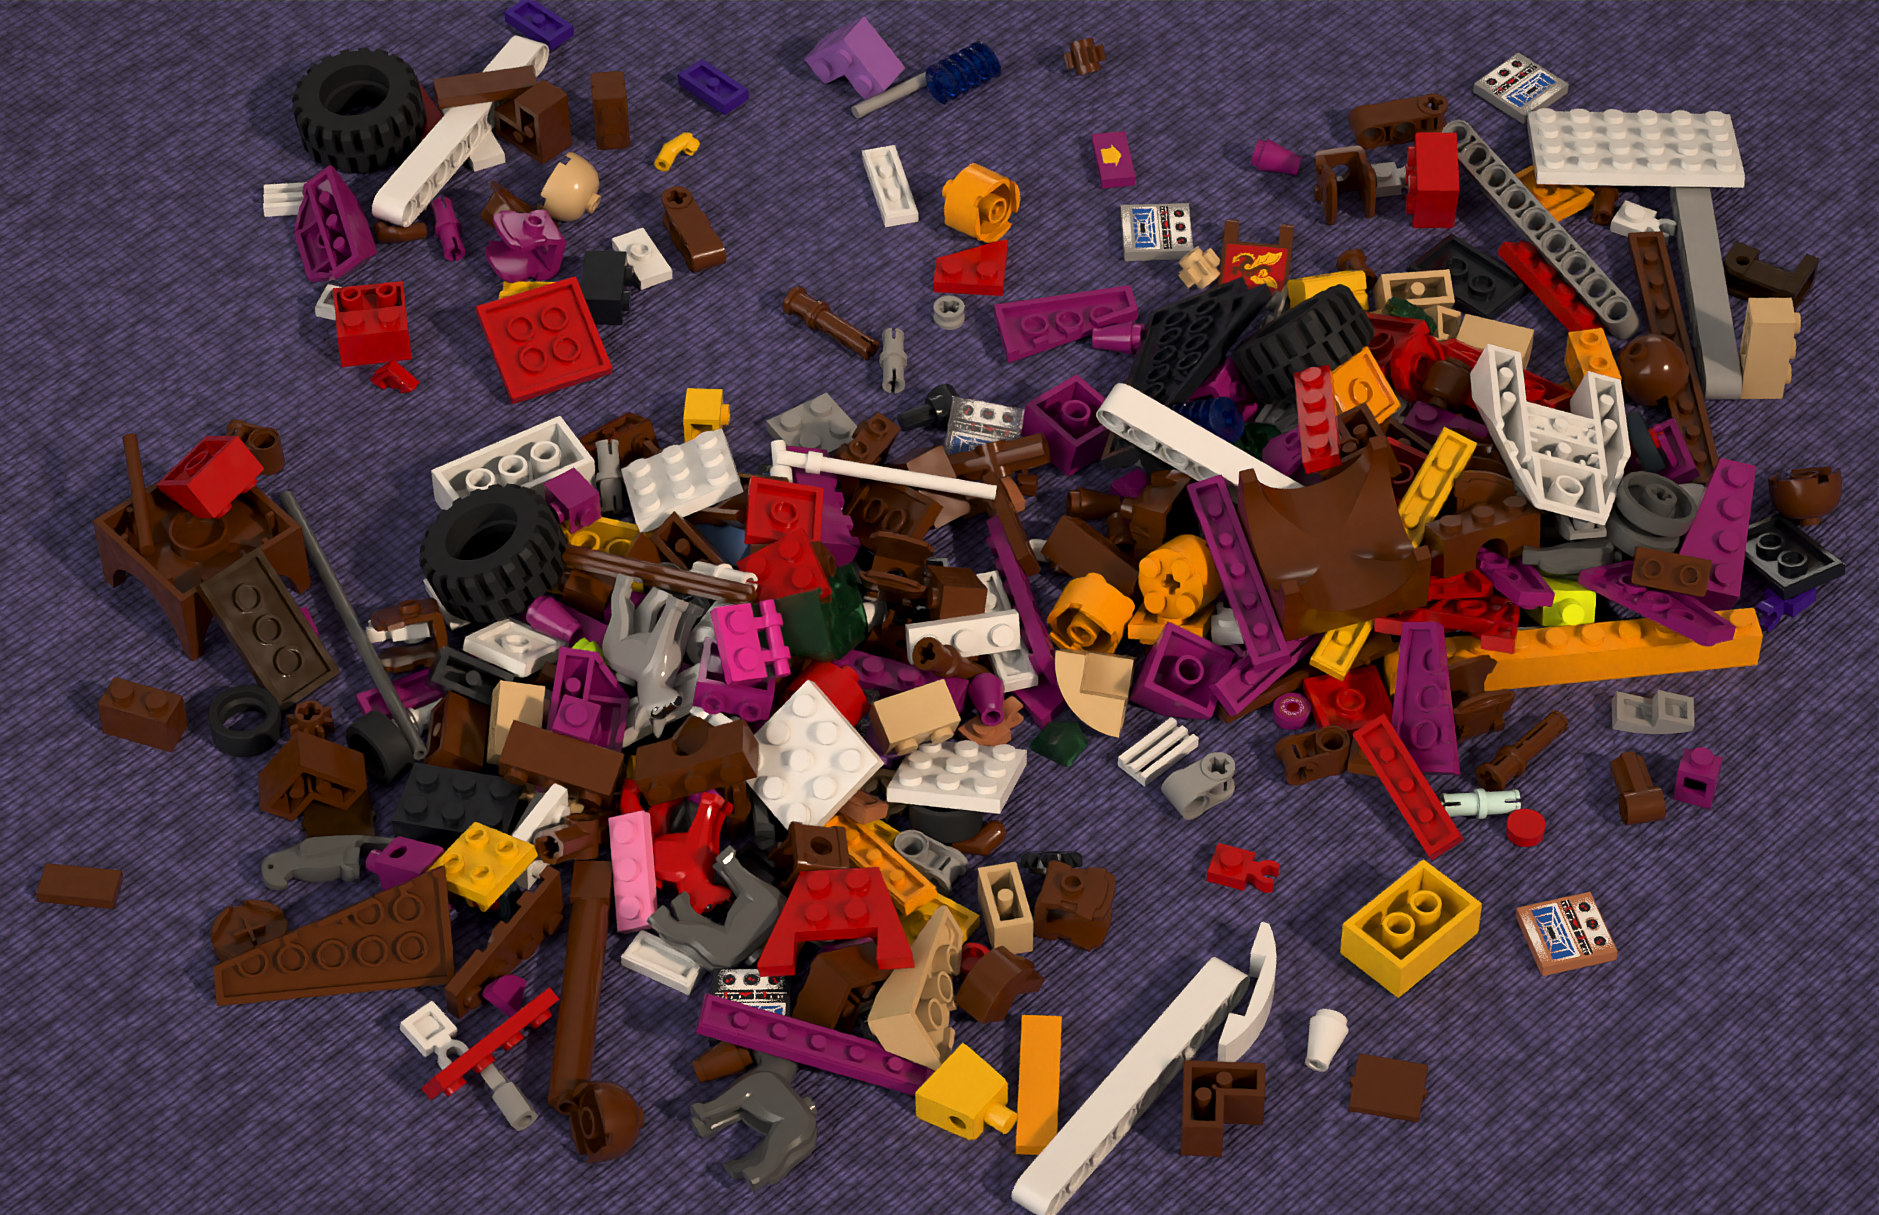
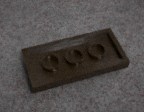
[195,546,341,713]

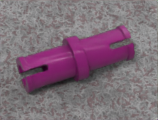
[430,197,466,261]

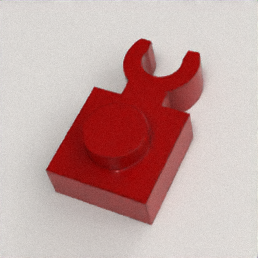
[1207,843,1280,893]

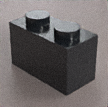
[580,250,634,325]
[423,646,515,713]

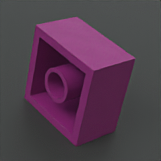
[1019,374,1110,477]

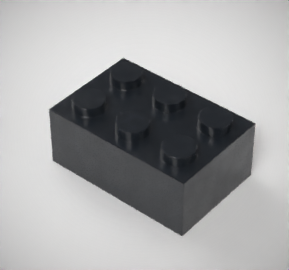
[392,762,528,852]

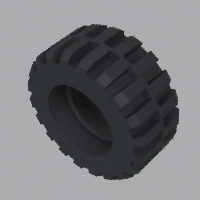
[292,48,427,174]
[1233,284,1374,405]
[419,483,567,623]

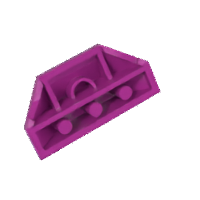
[294,165,378,283]
[537,647,630,797]

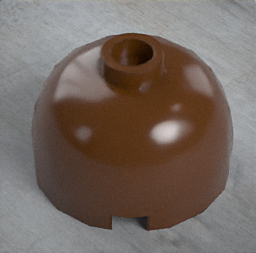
[1616,334,1690,407]
[1768,466,1842,526]
[570,1080,644,1164]

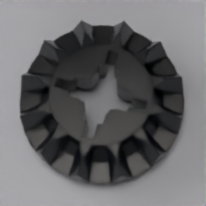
[1020,850,1083,874]

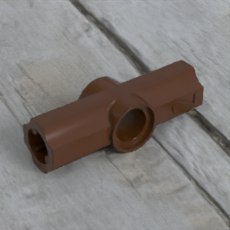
[947,433,1051,482]
[535,809,620,865]

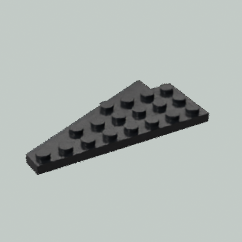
[1101,277,1272,471]

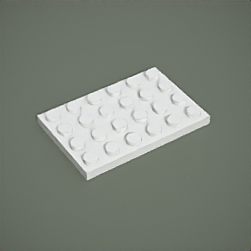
[1527,108,1745,188]

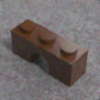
[1424,495,1541,579]
[635,718,759,806]

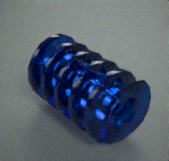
[925,41,1001,105]
[1171,396,1244,442]

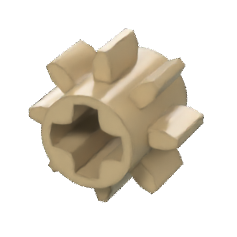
[1178,246,1221,290]

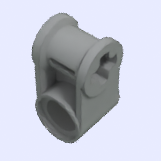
[1161,752,1235,820]
[894,830,969,897]

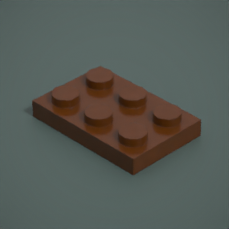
[843,479,943,554]

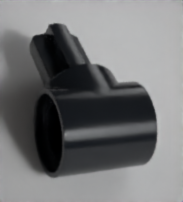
[897,384,968,432]

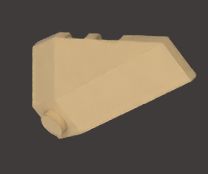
[867,905,963,1071]

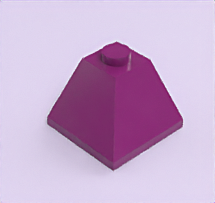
[1129,622,1235,720]

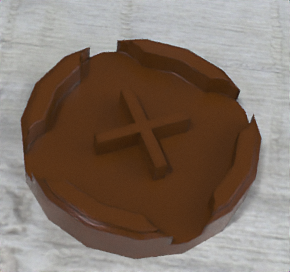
[210,899,289,961]

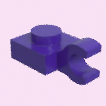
[1756,588,1817,632]

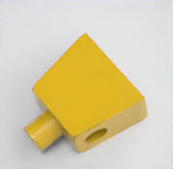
[915,1043,1017,1140]

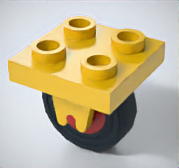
[426,822,538,921]

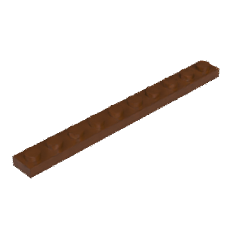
[1627,231,1719,487]

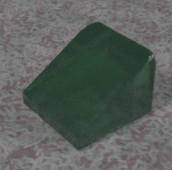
[1029,722,1088,767]

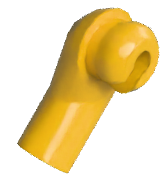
[654,132,700,172]

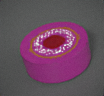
[1273,693,1311,730]

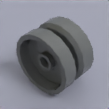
[1604,471,1697,556]

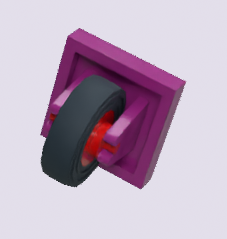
[1622,410,1700,485]

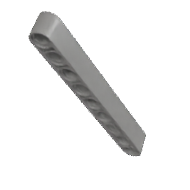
[1442,120,1640,339]
[1670,186,1742,400]

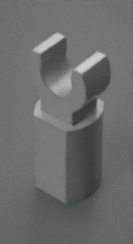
[480,1063,538,1132]

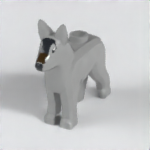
[602,573,705,738]

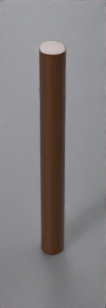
[123,433,155,555]

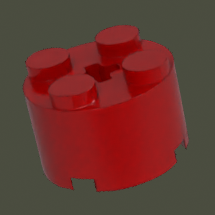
[779,659,871,727]

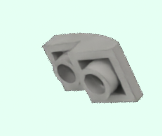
[1550,511,1607,540]

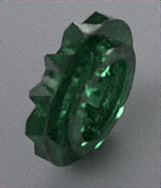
[1385,297,1437,336]

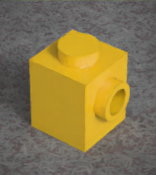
[683,388,730,443]

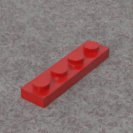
[1497,241,1606,332]
[1294,364,1343,474]
[1352,713,1465,860]
[421,987,560,1101]

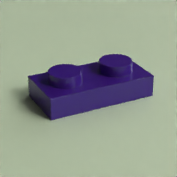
[504,0,574,51]
[678,59,749,115]

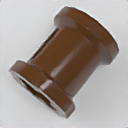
[1336,249,1377,293]

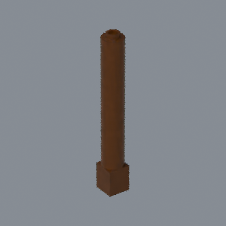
[548,860,614,1115]

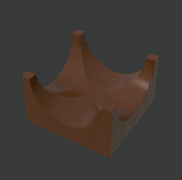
[1237,435,1432,642]
[93,479,311,661]

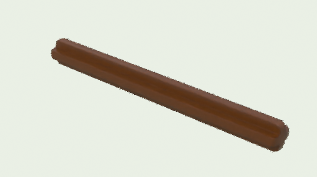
[561,545,758,607]

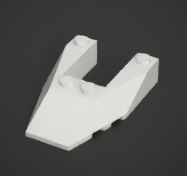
[1470,344,1631,525]

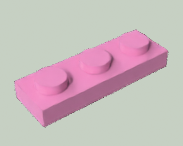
[608,810,658,934]

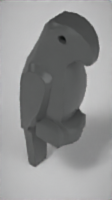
[262,835,394,890]

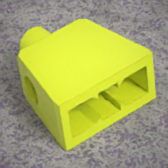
[1523,577,1596,627]

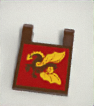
[1218,219,1294,294]

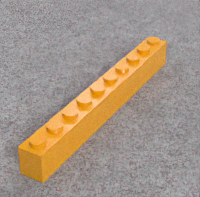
[1382,608,1763,701]

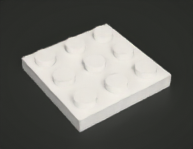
[621,428,744,533]
[745,680,884,830]
[887,740,1027,814]

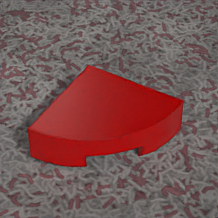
[370,359,419,393]

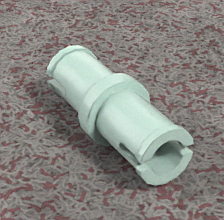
[1440,788,1521,819]

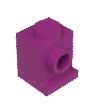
[1673,747,1723,809]

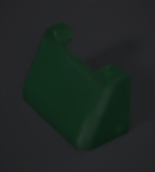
[751,562,868,663]

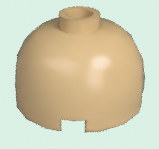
[537,152,601,222]

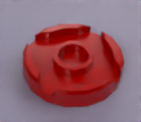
[1390,332,1445,404]

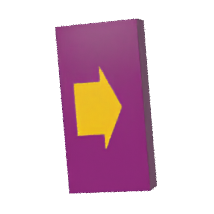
[1091,131,1136,189]

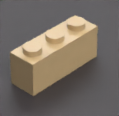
[1739,298,1801,399]

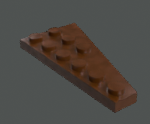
[213,864,456,1006]

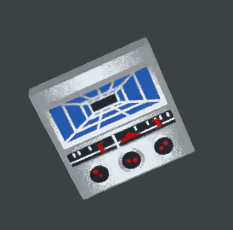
[1473,52,1569,124]
[1120,203,1193,261]

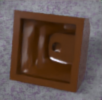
[1120,469,1194,563]

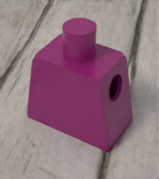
[366,836,459,910]

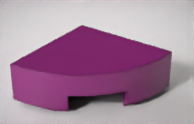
[482,975,526,1017]

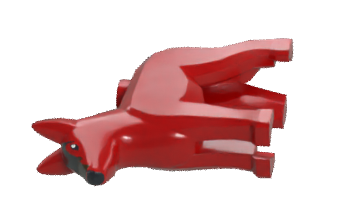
[620,778,735,919]

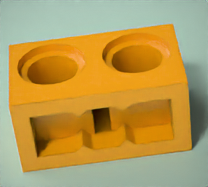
[1564,328,1621,389]

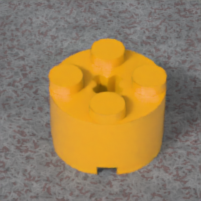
[942,163,1020,243]
[1138,534,1223,619]
[1047,573,1135,654]

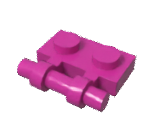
[710,599,791,686]

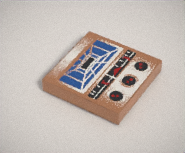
[1515,892,1618,976]

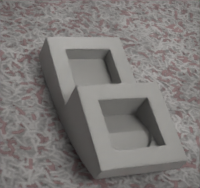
[1612,690,1695,734]

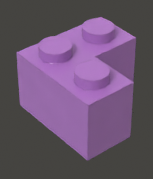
[804,16,905,100]

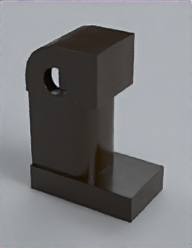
[1724,241,1819,312]

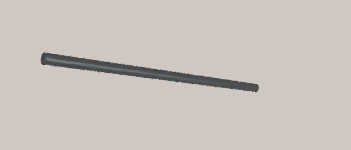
[280,491,428,760]

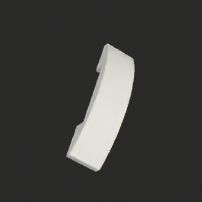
[1217,922,1276,1062]

